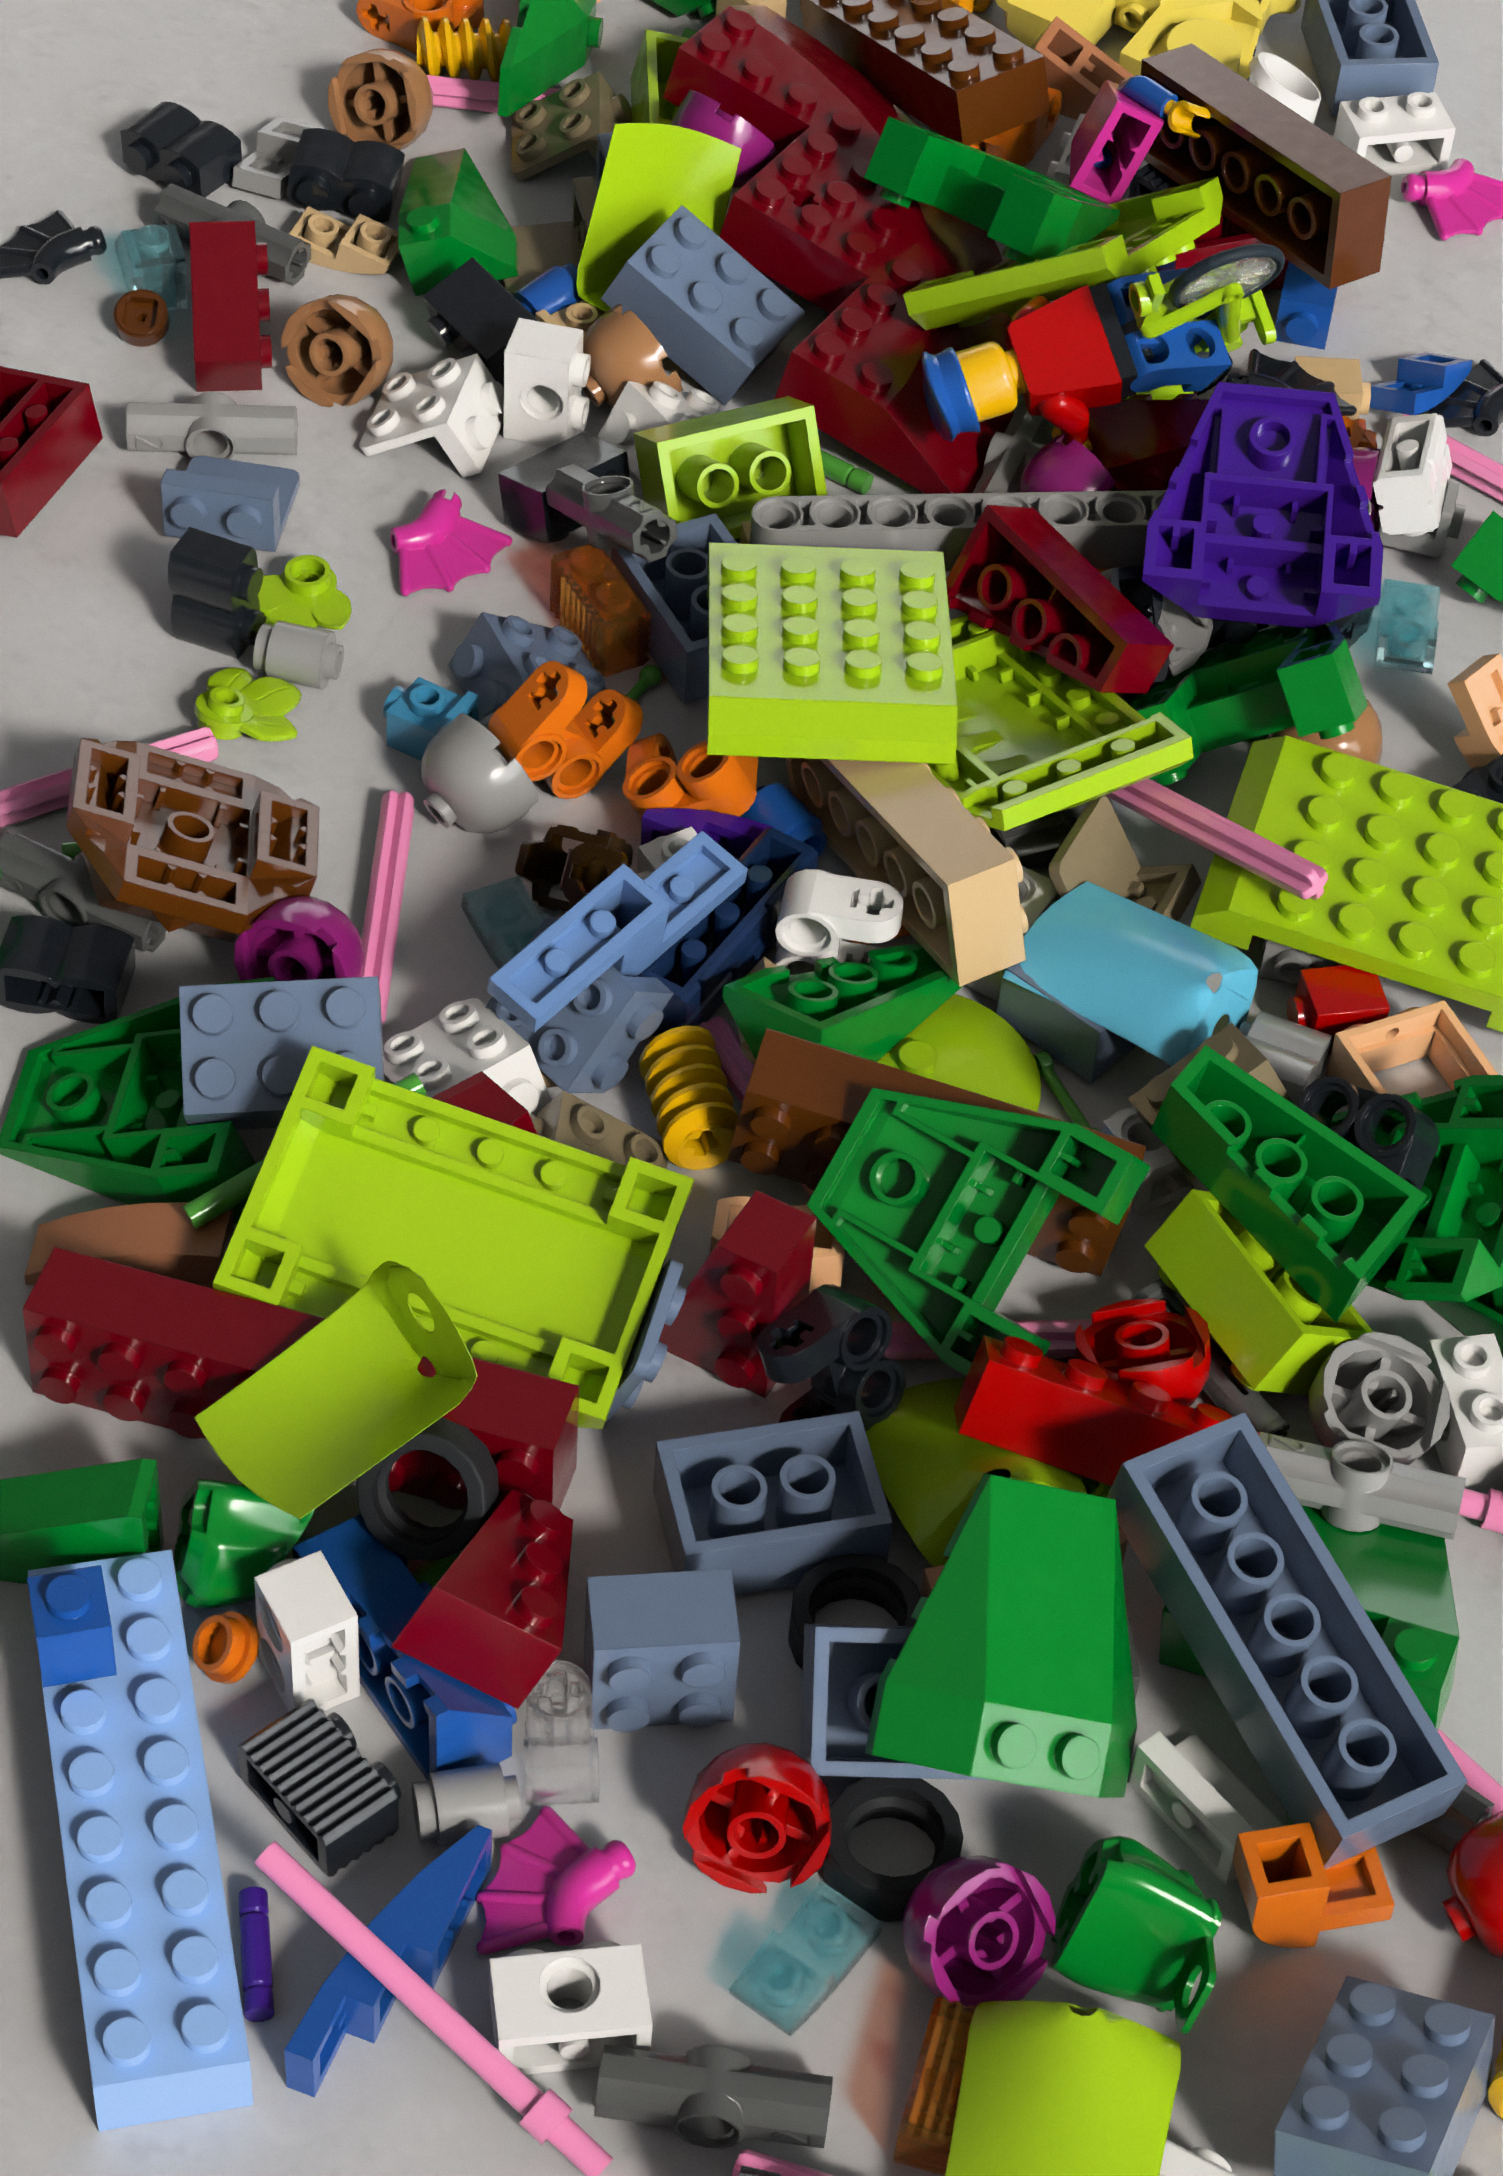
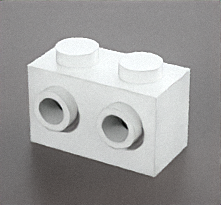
[1334,92,1456,176]

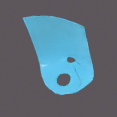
[1003,881,1258,1066]

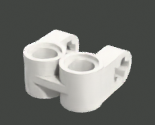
[774,869,903,975]

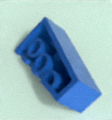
[292,1514,517,1780]

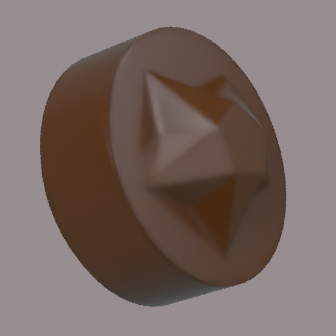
[113,289,170,347]

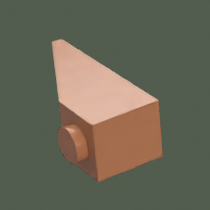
[1030,16,1134,120]

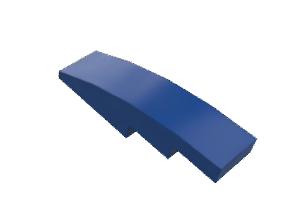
[284,1825,492,2098]

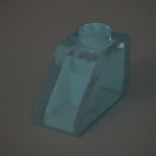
[115,224,188,311]

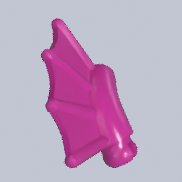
[1401,158,1503,241]
[390,489,512,596]
[476,1806,636,1955]

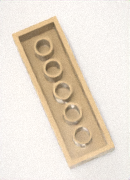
[786,758,1029,987]

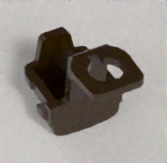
[515,825,633,911]

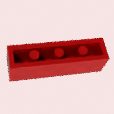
[954,1335,1233,1486]

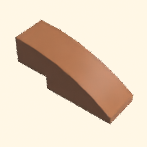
[24,1202,234,1289]

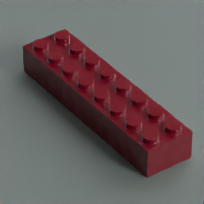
[22,1247,579,1514]

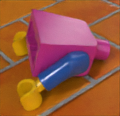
[1069,75,1210,204]

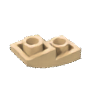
[289,206,400,275]

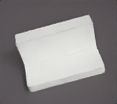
[1129,1731,1284,1886]

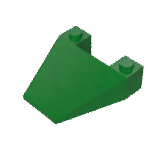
[864,117,1121,264]
[1126,621,1368,786]
[0,977,276,1224]
[807,1088,1151,1376]
[1159,1505,1460,1731]

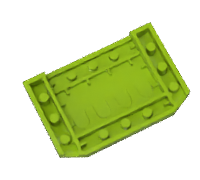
[927,614,1194,831]

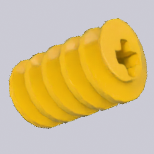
[417,16,512,82]
[639,1025,739,1171]

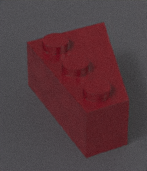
[189,221,272,392]
[0,366,103,538]
[659,1190,817,1398]
[391,1489,573,1709]

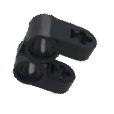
[1298,1076,1440,1191]
[757,1284,906,1432]

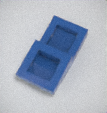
[1369,352,1472,415]

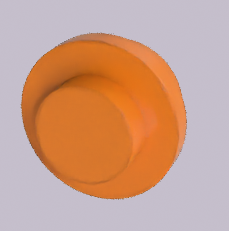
[192,1611,259,1684]

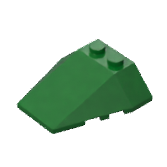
[1331,1075,1503,1302]
[865,1473,1137,1798]

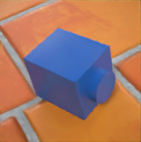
[1275,262,1338,350]
[27,1565,117,1688]

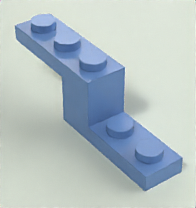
[487,831,748,1033]

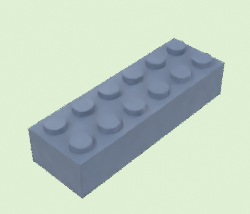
[1106,1412,1468,1869]

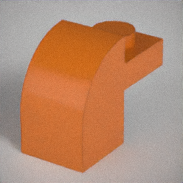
[1233,1822,1395,1948]

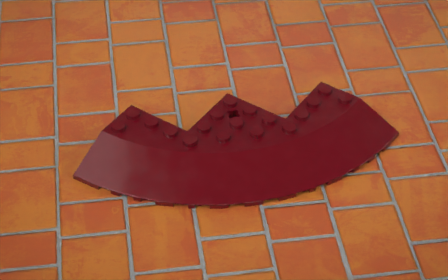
[663,5,1015,494]

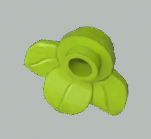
[258,555,352,630]
[194,667,302,742]

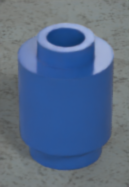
[512,263,583,317]
[741,783,827,858]

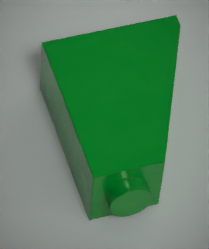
[0,1458,164,1584]

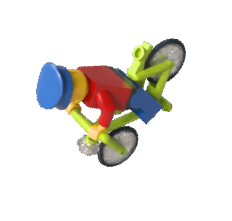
[922,244,1285,451]

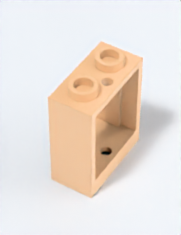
[1326,1000,1498,1107]

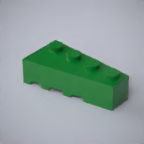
[1151,1045,1427,1323]

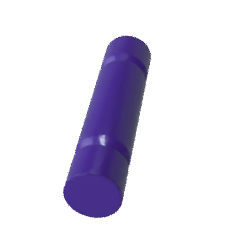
[238,1887,275,2022]

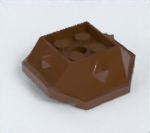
[66,738,320,943]

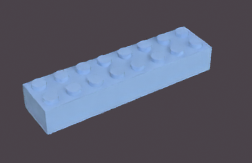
[28,1549,253,2131]

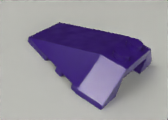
[1142,382,1383,629]

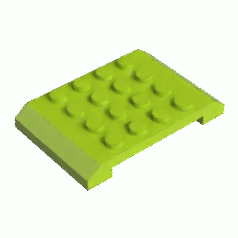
[903,177,1223,330]
[707,542,958,764]
[1190,735,1503,1032]
[213,1046,694,1429]

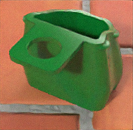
[173,1479,315,1609]
[1051,1836,1222,2035]

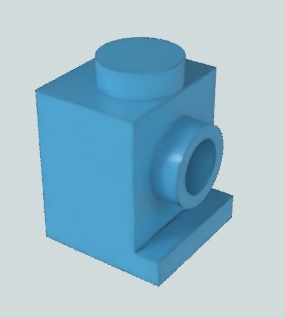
[383,677,479,761]

